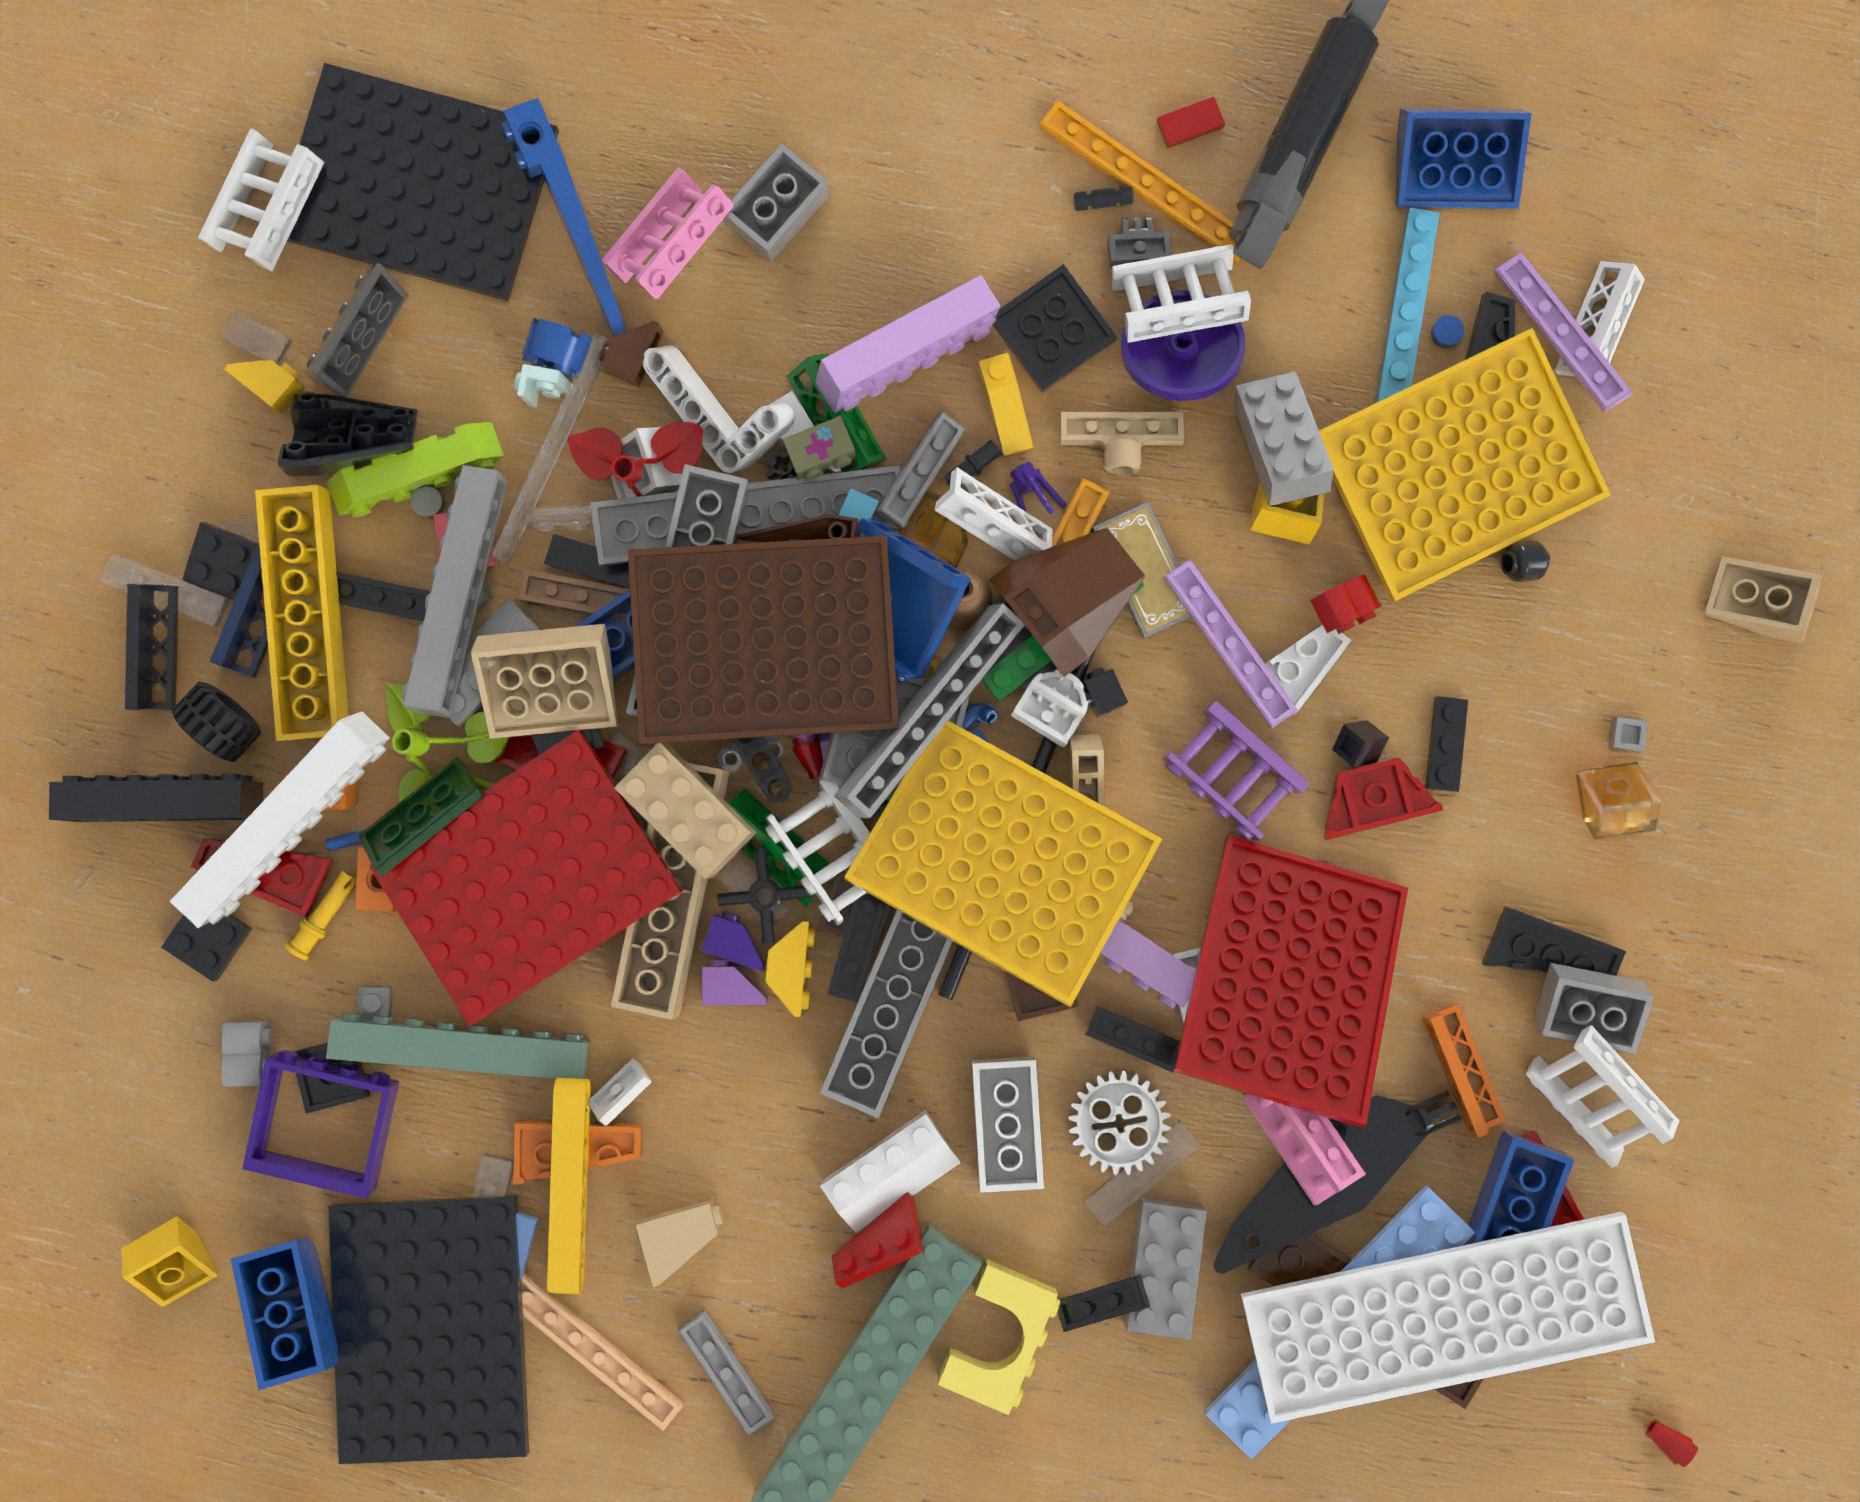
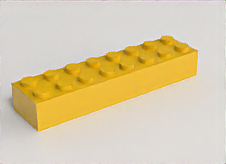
[255,485,349,742]

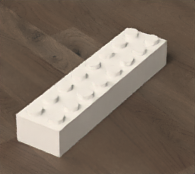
[169,712,390,928]

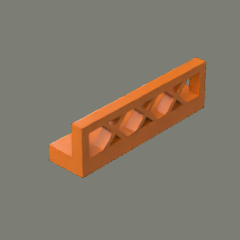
[1422,1003,1507,1138]

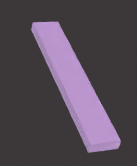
[1494,252,1632,413]
[1164,559,1298,729]

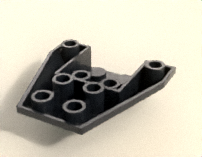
[278,392,418,476]

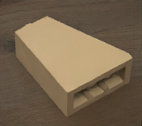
[636,1198,724,1287]

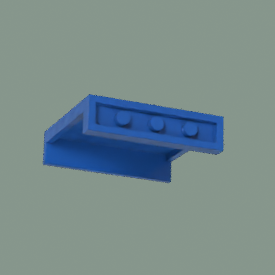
[859,518,971,681]

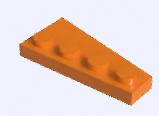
[513,1120,642,1185]

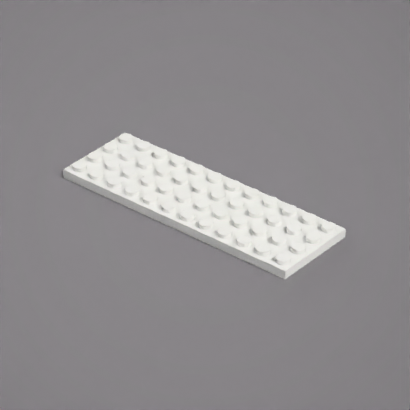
[1241,1211,1655,1424]

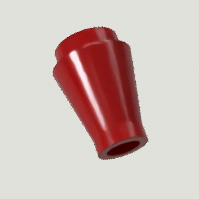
[791,735,824,780]
[1645,1419,1698,1467]

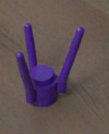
[1009,462,1067,514]

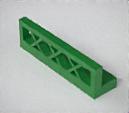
[786,353,887,472]
[729,789,830,907]

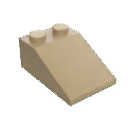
[1705,556,1820,644]

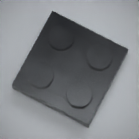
[182,522,260,601]
[161,914,252,982]

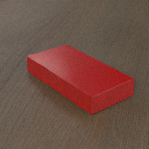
[1157,97,1225,149]

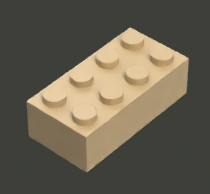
[615,743,757,879]

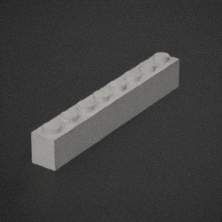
[402,465,508,718]
[834,603,1024,818]

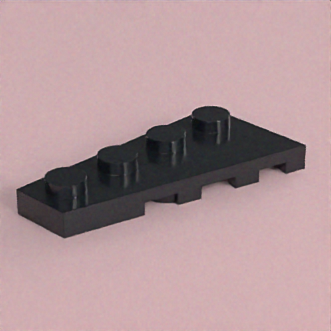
[1465,292,1515,360]
[1482,906,1626,976]

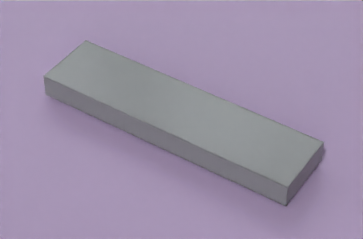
[875,411,966,529]
[678,1310,776,1437]

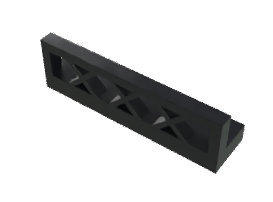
[125,584,179,710]

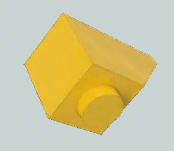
[224,359,305,415]

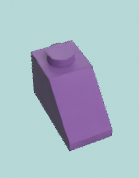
[702,959,768,1005]

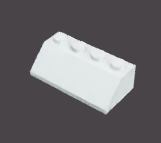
[820,1110,961,1234]

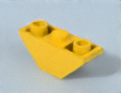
[766,921,816,1017]

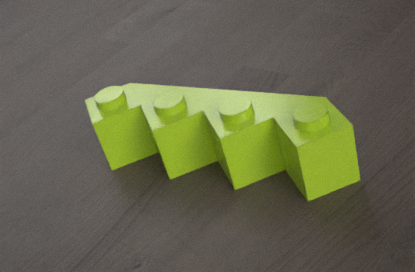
[327,422,504,518]

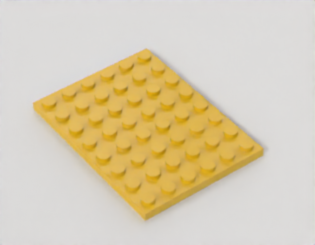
[1319,328,1611,602]
[844,721,1162,1007]

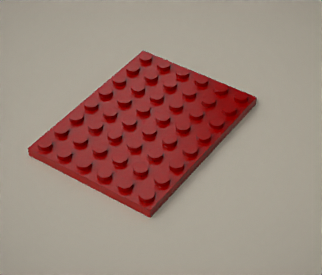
[369,730,683,1027]
[1173,835,1408,1128]

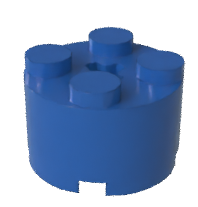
[522,318,593,380]

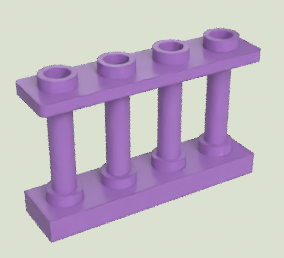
[1163,701,1310,840]

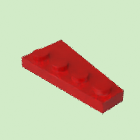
[191,838,334,917]

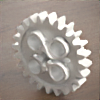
[1068,1071,1171,1175]

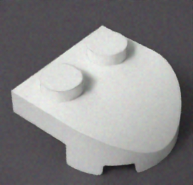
[1011,670,1088,748]

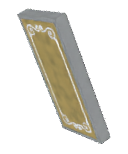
[1092,502,1191,639]

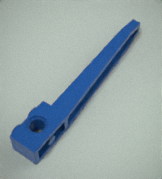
[501,98,627,337]

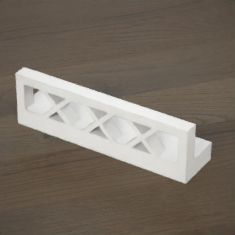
[1555,261,1645,377]
[935,468,1053,560]

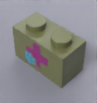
[782,416,856,481]

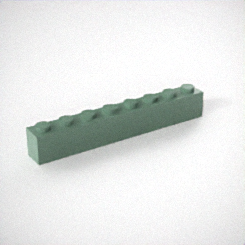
[326,1013,591,1079]

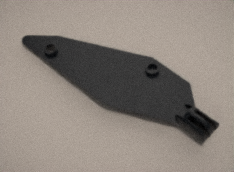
[1213,1090,1462,1274]

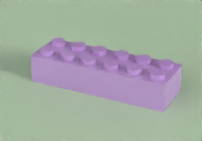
[815,275,1001,413]

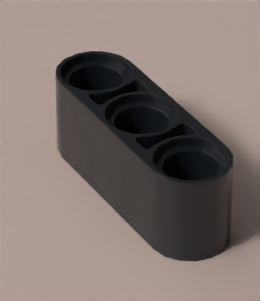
[732,737,792,802]

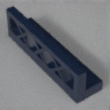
[210,546,268,678]

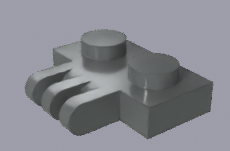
[1108,217,1172,268]

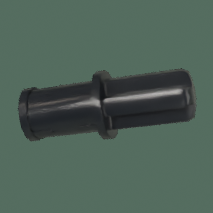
[944,439,1002,486]

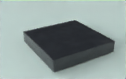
[294,1043,370,1113]

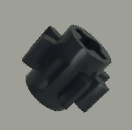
[764,448,795,480]

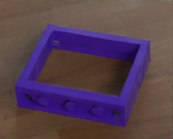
[243,1050,399,1198]

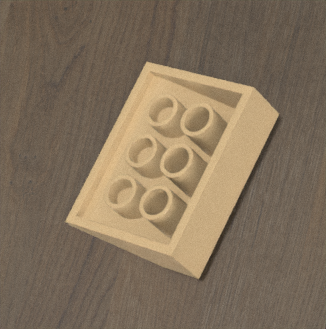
[471,624,617,739]

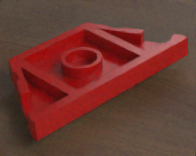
[1324,757,1443,840]

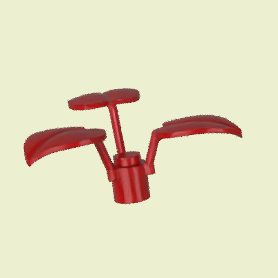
[567,422,704,497]

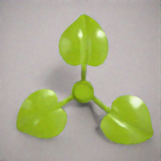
[386,683,509,802]

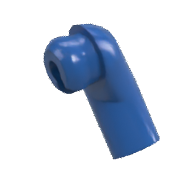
[962,704,998,731]

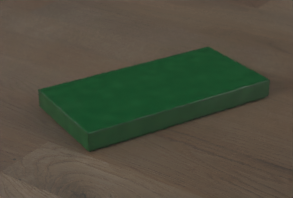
[359,757,483,876]

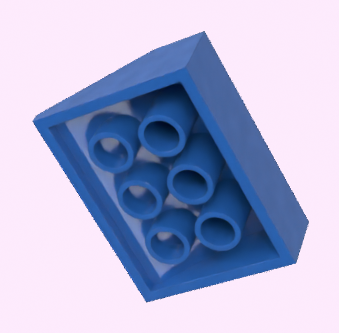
[1396,108,1532,209]

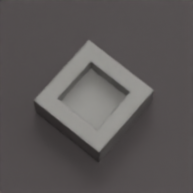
[1609,717,1648,753]

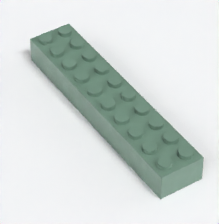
[751,1223,982,1502]

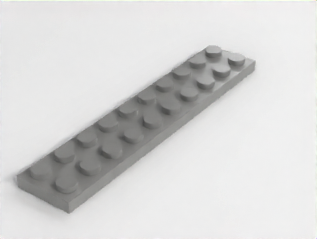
[590,465,908,566]

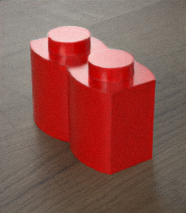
[1310,574,1382,635]

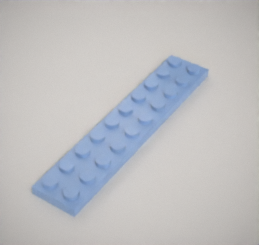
[1204,1185,1476,1460]

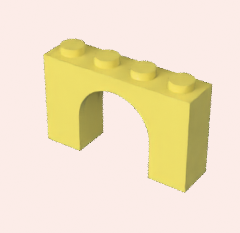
[938,1259,1060,1415]

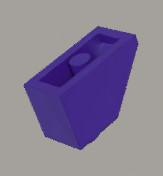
[701,911,765,971]

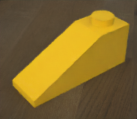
[978,353,1033,457]

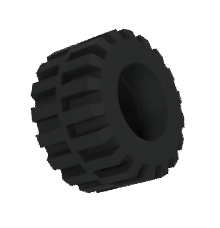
[172,681,261,762]

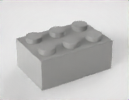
[723,143,830,263]
[1533,963,1654,1054]

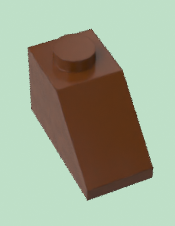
[600,321,663,387]

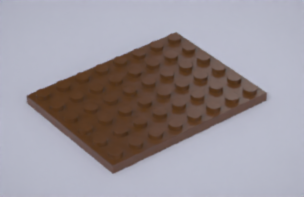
[628,536,899,744]

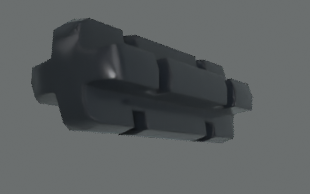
[1073,186,1134,211]

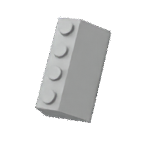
[450,598,542,728]

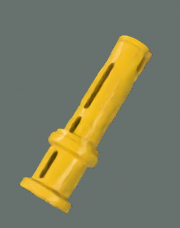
[283,870,357,961]

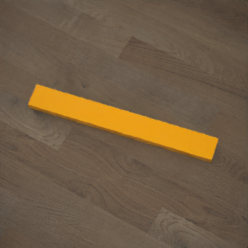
[1039,100,1241,265]

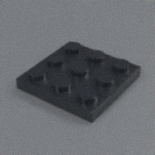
[992,264,1117,393]

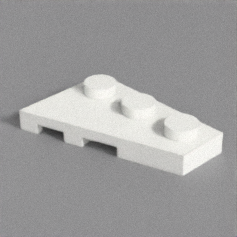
[1266,625,1352,715]

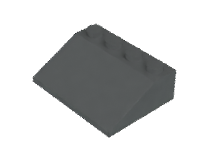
[305,263,409,398]

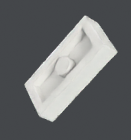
[590,1058,652,1126]

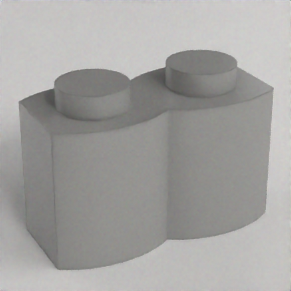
[221,1020,274,1087]

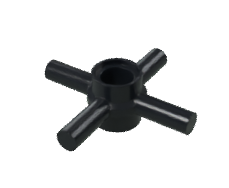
[717,848,813,943]

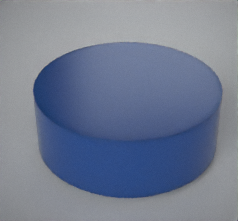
[1431,315,1464,348]

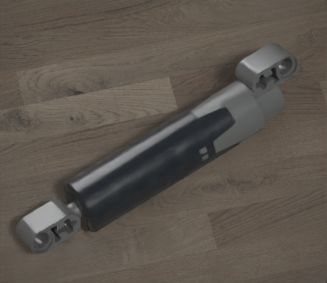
[1229,0,1389,269]

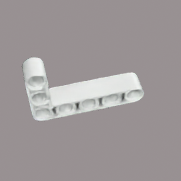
[643,345,795,473]

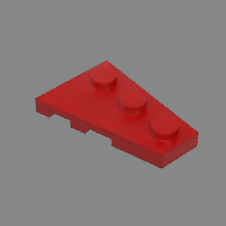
[832,1192,924,1289]

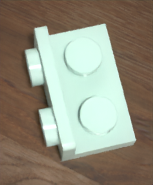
[514,364,572,408]

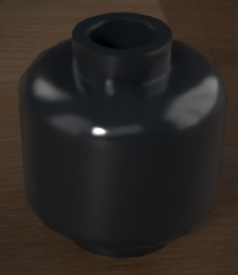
[1500,541,1550,582]

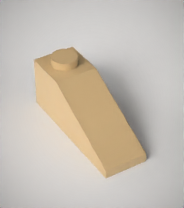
[1069,734,1104,806]

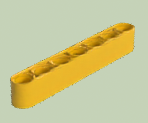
[547,1077,591,1295]

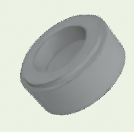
[411,486,445,518]

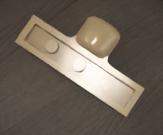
[1060,412,1185,476]

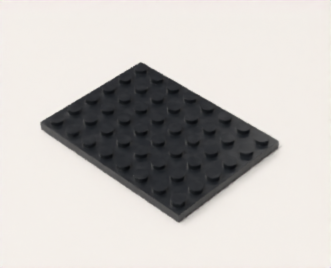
[287,63,559,301]
[328,1195,530,1464]

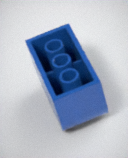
[231,1238,338,1390]

